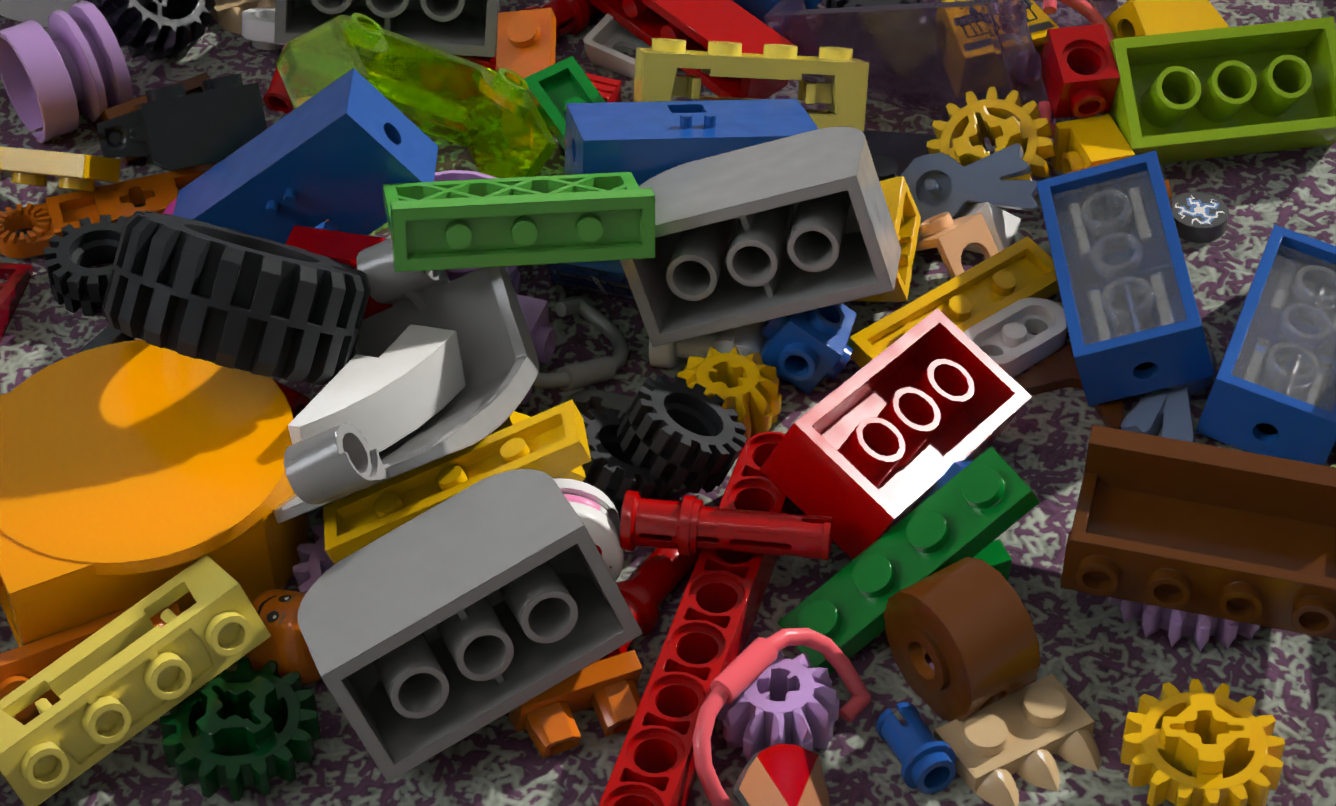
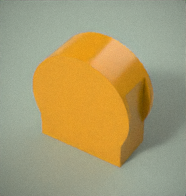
[0,340,309,647]

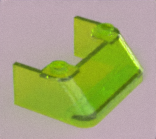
[276,13,557,178]

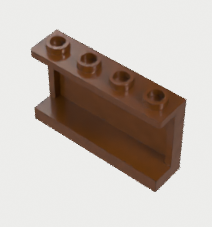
[1060,425,1336,640]

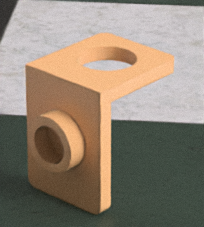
[915,212,999,279]

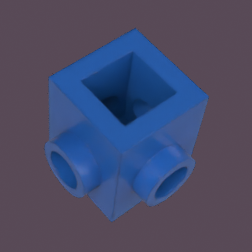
[759,303,857,395]

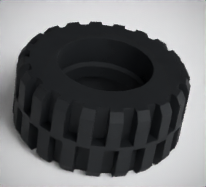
[102,211,371,385]

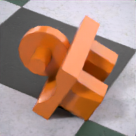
[508,649,643,758]

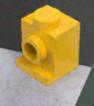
[1051,114,1135,175]

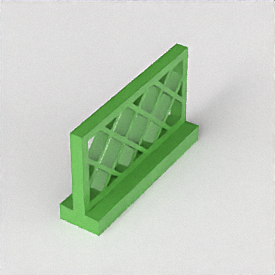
[383,172,655,272]

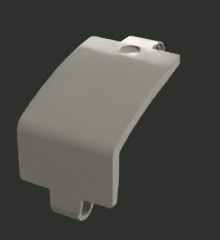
[273,238,539,524]

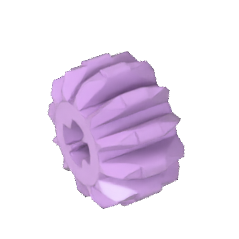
[716,651,839,763]

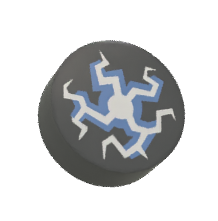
[1171,192,1229,243]

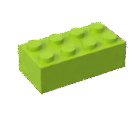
[1104,17,1336,164]

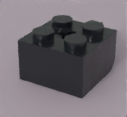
[96,74,267,171]

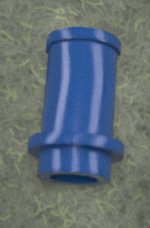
[876,702,956,794]

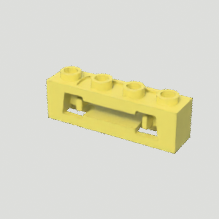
[633,38,869,131]
[0,555,271,806]

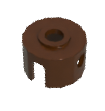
[884,557,1040,721]

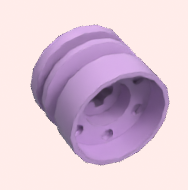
[0,1,133,143]

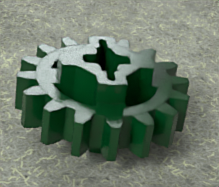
[159,658,321,801]

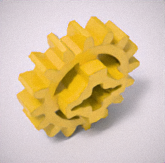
[926,87,1055,205]
[1120,679,1285,806]

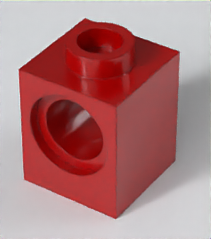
[1038,24,1120,118]

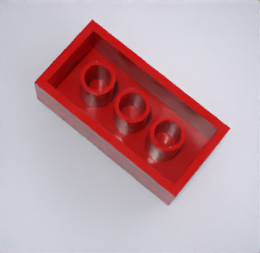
[759,308,1032,560]

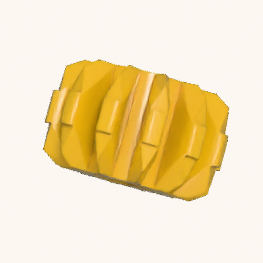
[677,345,782,441]

